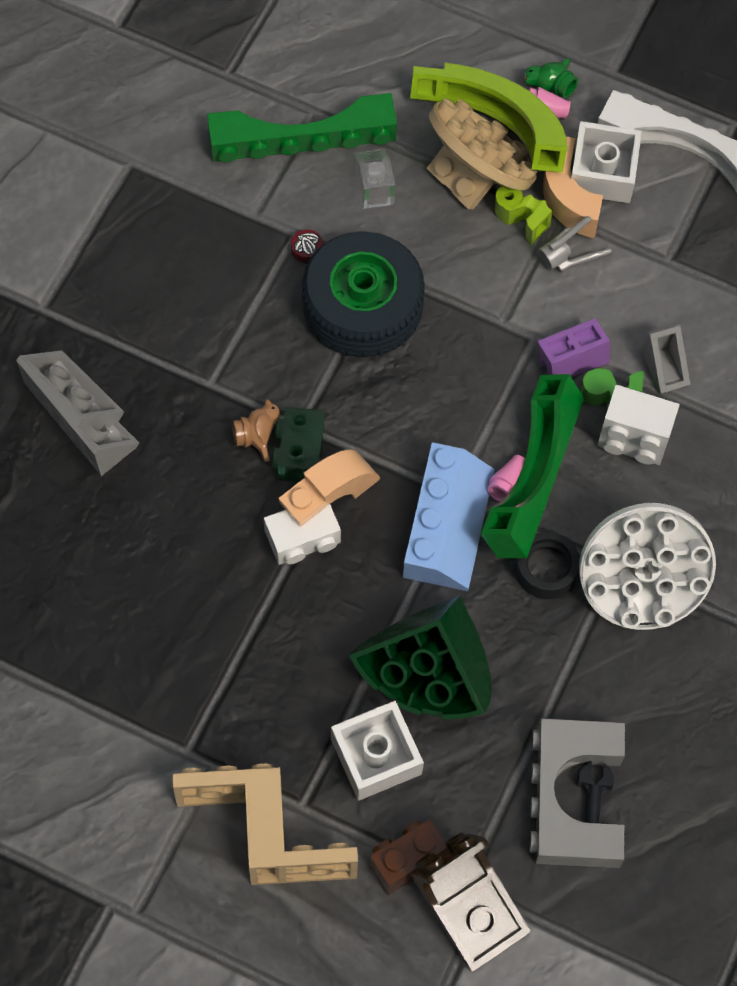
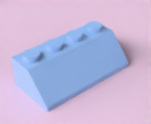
[403,442,495,591]

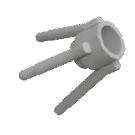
[538,216,612,272]

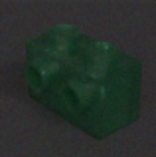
[272,407,325,482]

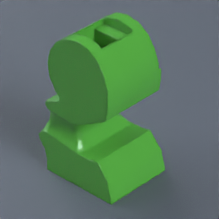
[580,368,644,407]

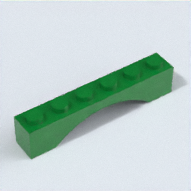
[207,93,397,162]
[481,374,584,558]

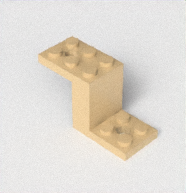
[173,764,358,885]

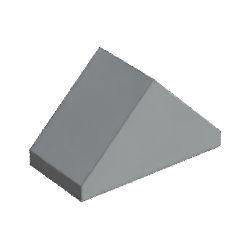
[642,324,691,394]

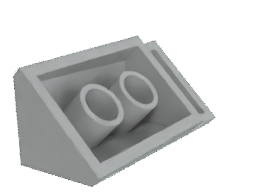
[16,350,139,476]

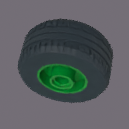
[302,231,425,358]

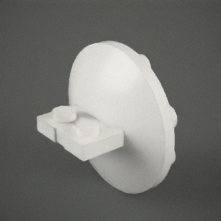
[579,503,716,630]

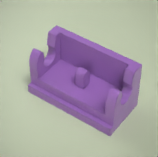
[537,318,610,378]

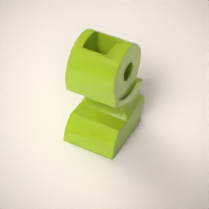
[495,186,552,246]

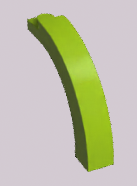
[410,62,567,173]

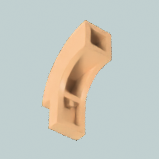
[543,137,603,239]
[279,449,380,527]

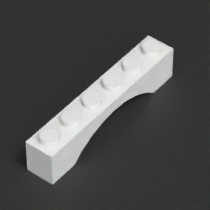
[598,90,737,193]

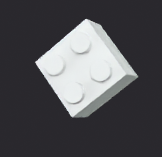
[571,121,642,203]
[597,385,680,465]
[331,701,424,801]

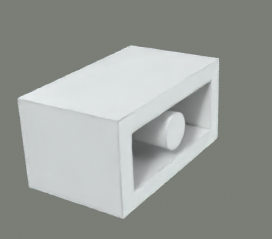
[264,504,341,565]

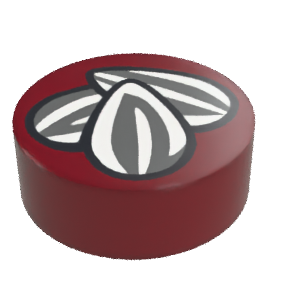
[291,229,323,262]

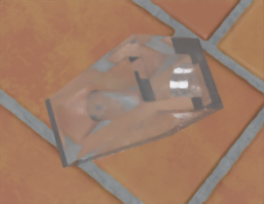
[353,148,395,209]

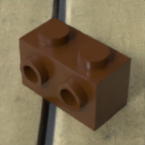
[369,819,447,895]

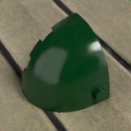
[349,595,492,719]

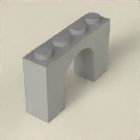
[529,719,625,868]

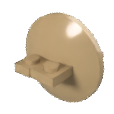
[427,99,537,209]

